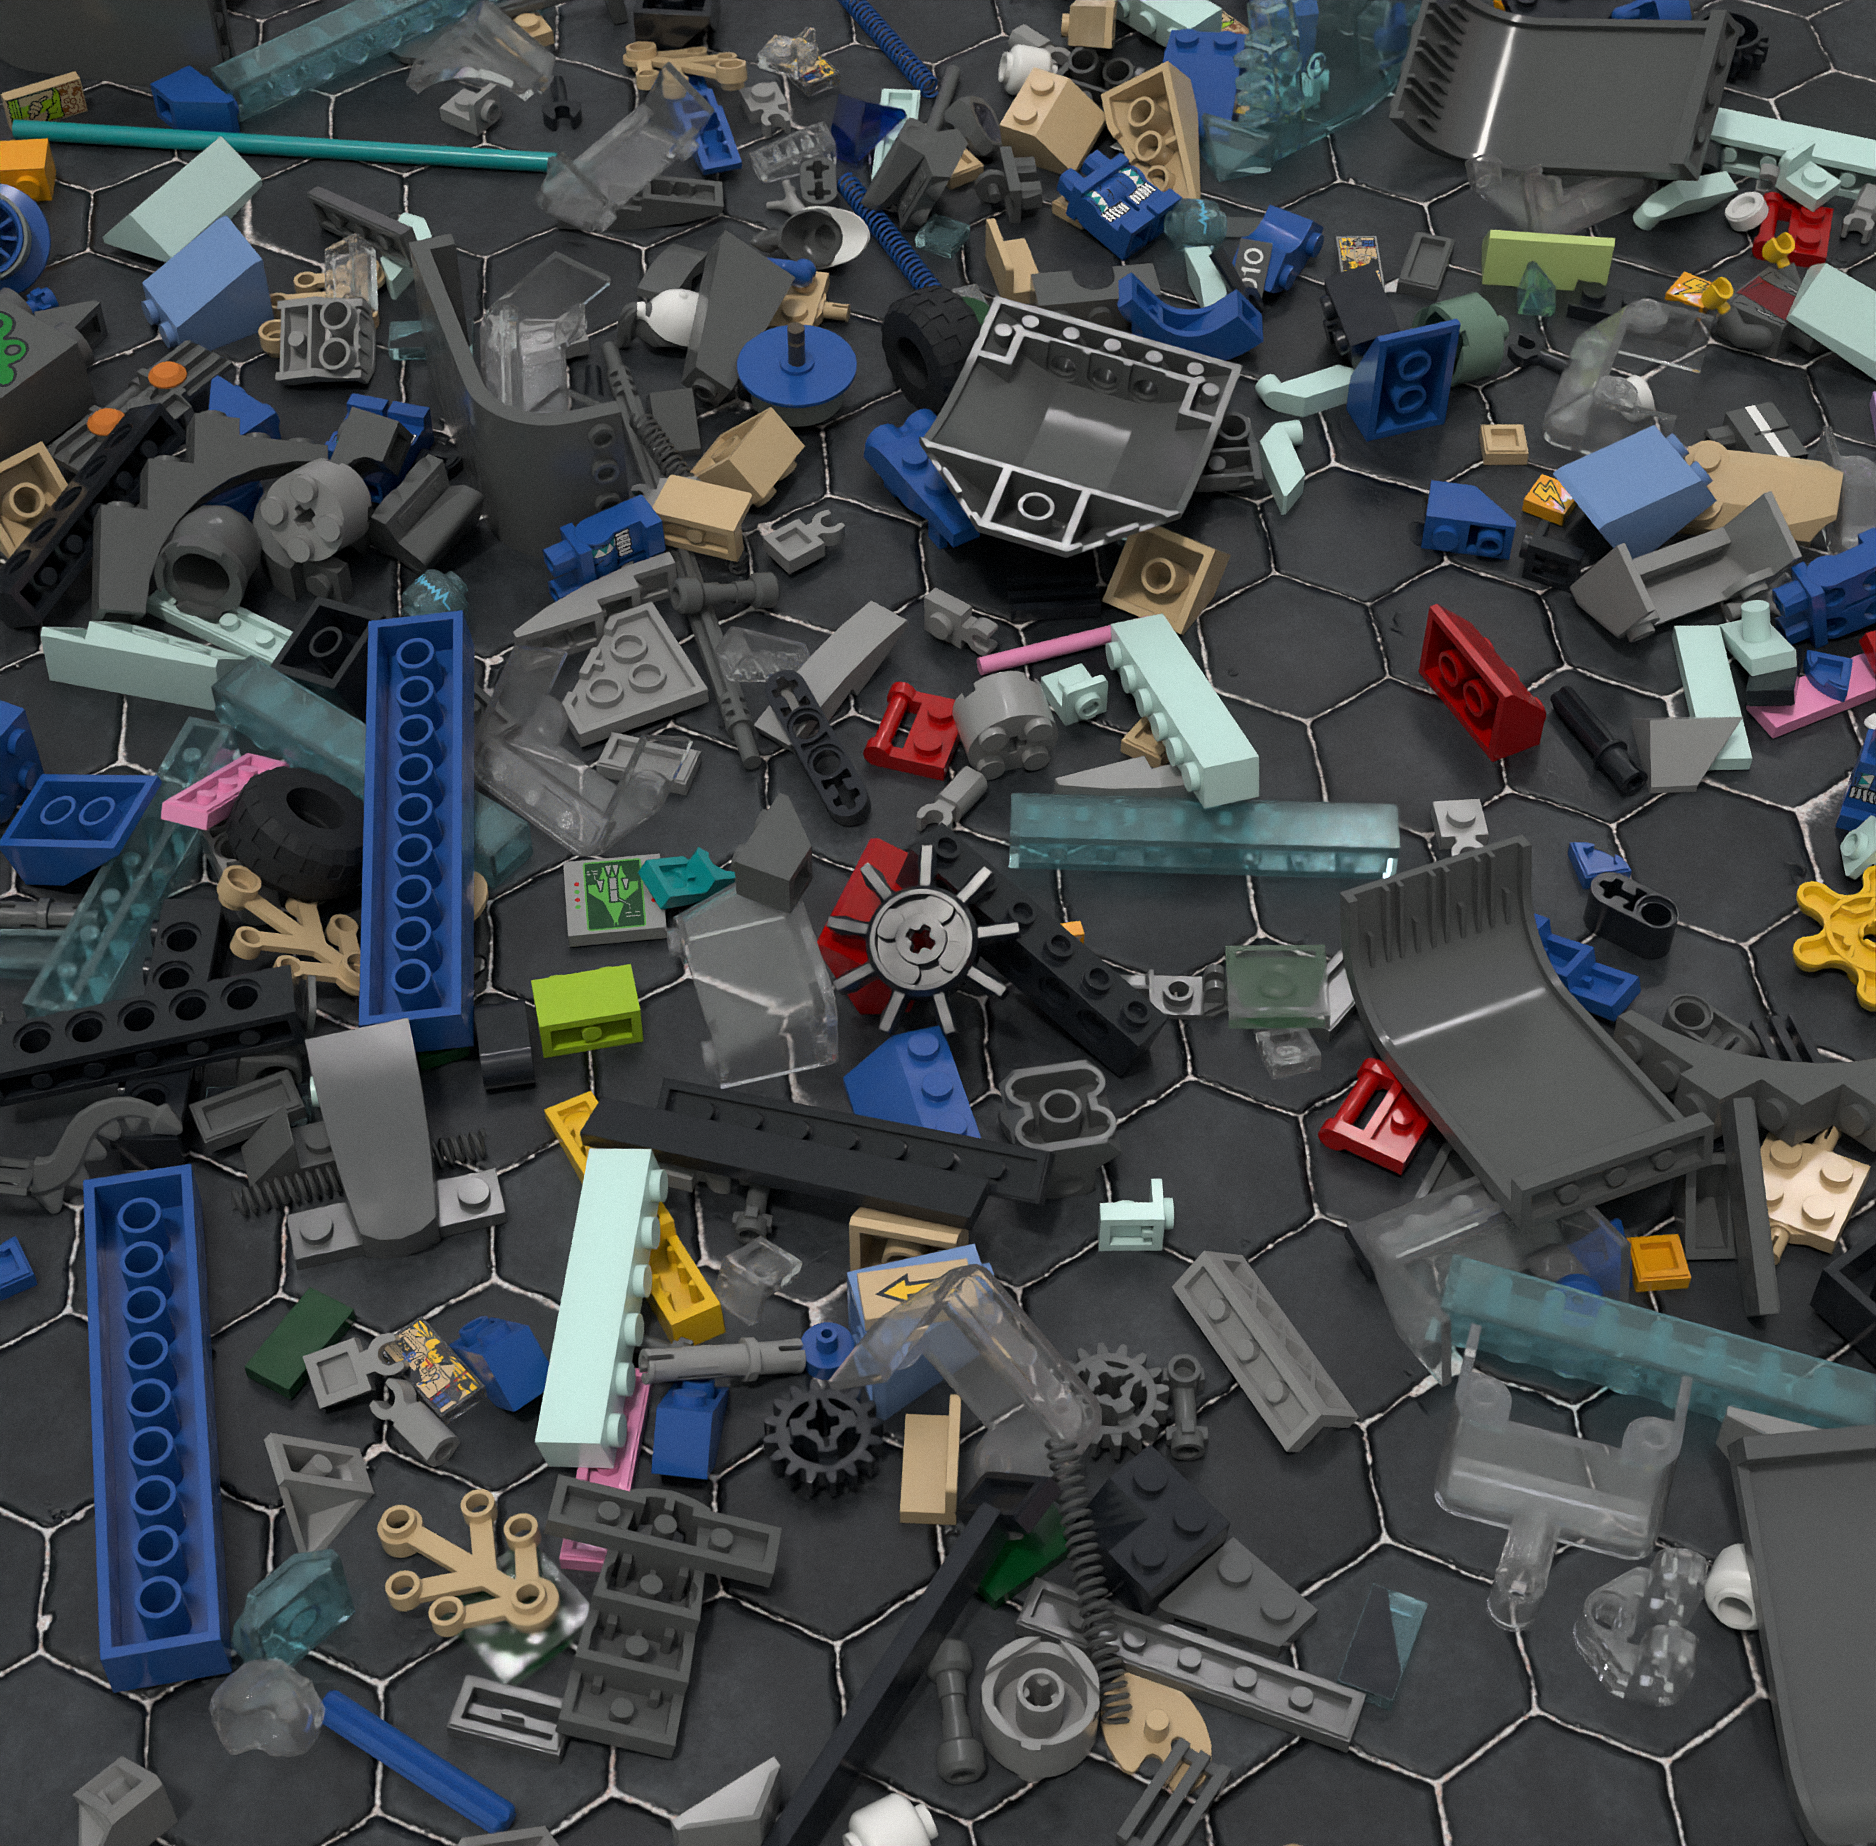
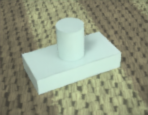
[1719,600,1797,676]

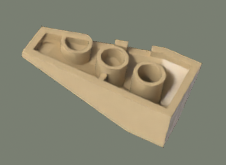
[1061,0,1117,48]
[1101,61,1201,212]

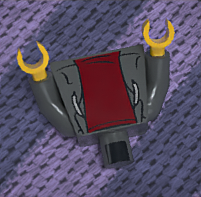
[1701,232,1821,358]

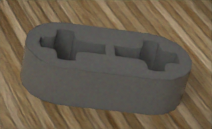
[800,157,838,208]

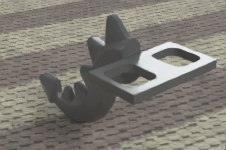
[0,1096,183,1214]

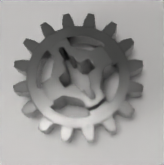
[1049,1342,1169,1459]

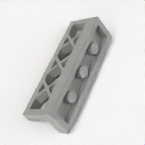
[1172,1251,1359,1452]

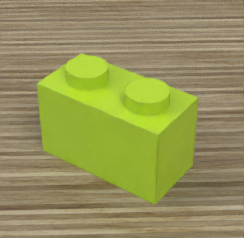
[531,964,644,1058]

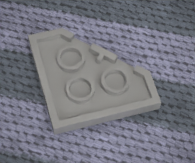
[561,601,709,747]

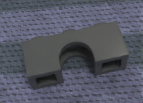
[1030,263,1162,331]
[328,407,414,557]

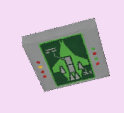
[563,853,668,947]

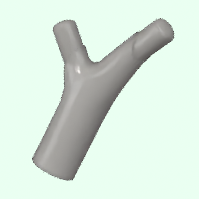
[766,179,806,215]
[1723,572,1791,621]

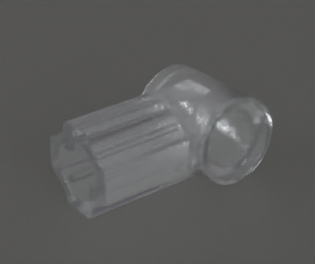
[1486,1509,1562,1632]

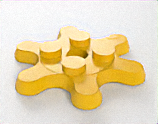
[1792,865,1876,1012]

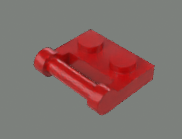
[1752,192,1834,268]
[863,682,961,781]
[1318,1058,1433,1175]

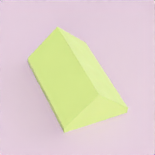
[1482,230,1615,291]

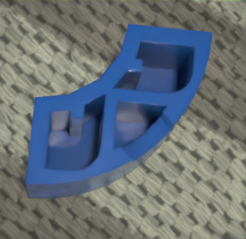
[1232,205,1324,293]

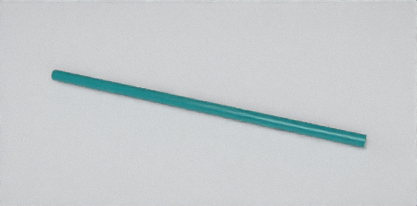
[12,119,558,173]

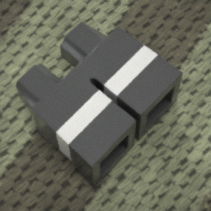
[1703,401,1809,459]

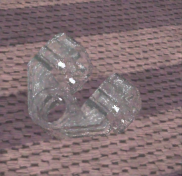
[1572,1548,1708,1706]

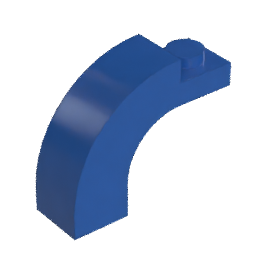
[1117,272,1264,361]

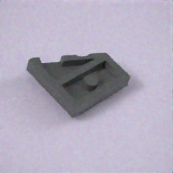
[1157,1537,1318,1658]

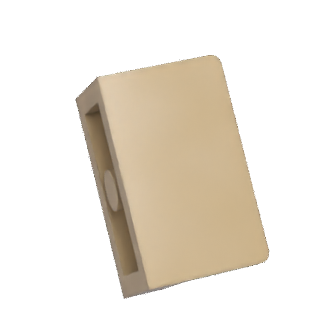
[985,218,1039,304]
[652,475,753,562]
[900,1394,961,1525]

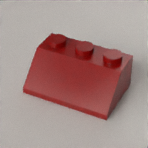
[1418,604,1546,762]
[815,838,934,1015]

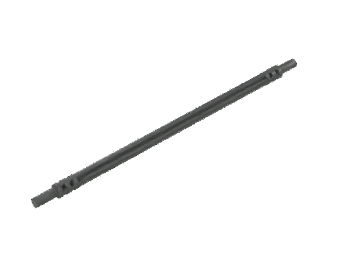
[601,341,762,769]

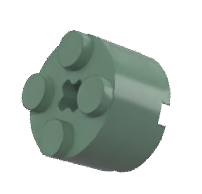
[1411,292,1509,387]

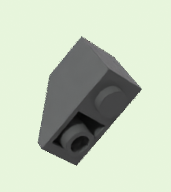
[731,793,813,914]

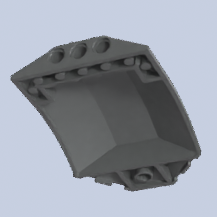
[919,296,1243,558]

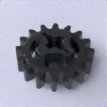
[763,1379,884,1497]

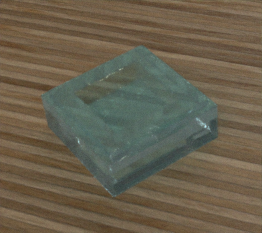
[915,213,970,259]

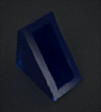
[826,94,907,164]

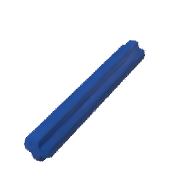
[316,1690,516,1834]

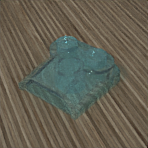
[231,1549,356,1690]

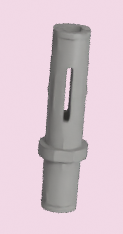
[638,1337,806,1385]

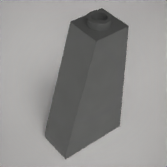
[681,230,795,407]

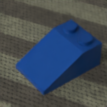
[1163,29,1248,142]
[1346,319,1461,442]
[0,774,162,886]

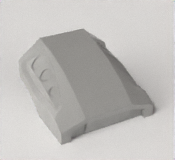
[275,296,376,385]

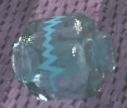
[1164,198,1227,252]
[400,569,469,617]

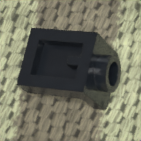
[1519,519,1585,594]

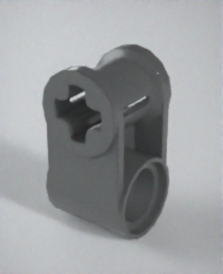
[1661,993,1761,1057]

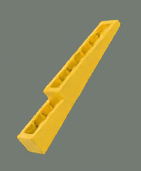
[544,1091,726,1346]

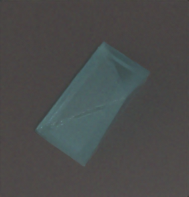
[1199,113,1277,182]

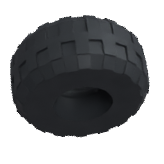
[881,285,982,416]
[226,766,364,902]

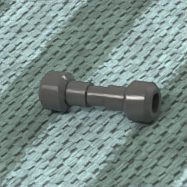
[670,572,780,614]
[925,1638,986,1784]

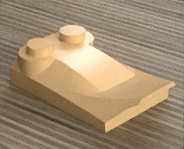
[1677,440,1844,547]

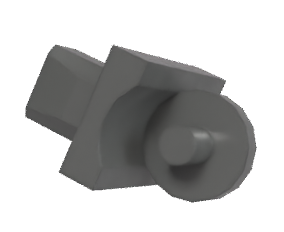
[975,146,1042,224]

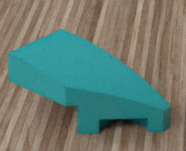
[638,847,736,909]

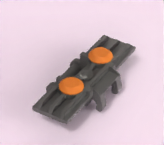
[47,340,234,474]

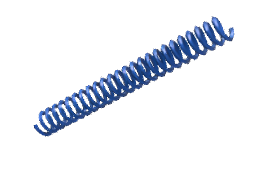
[837,0,938,99]
[837,172,942,290]

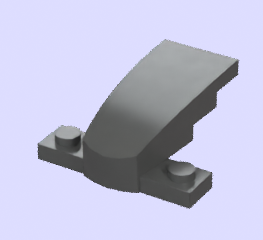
[286,1018,507,1270]
[543,1474,782,1759]

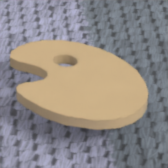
[1101,1673,1212,1795]

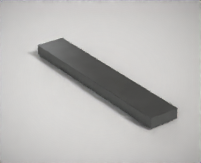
[1015,1577,1366,1753]

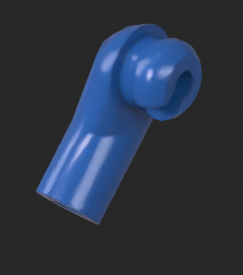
[766,257,816,288]

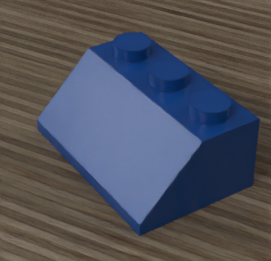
[843,1026,981,1138]

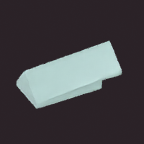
[103,136,263,262]
[1786,263,1876,380]
[40,621,253,712]

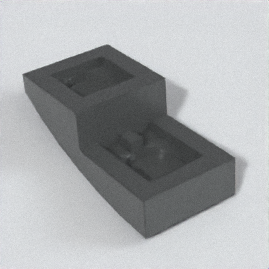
[636,243,708,300]

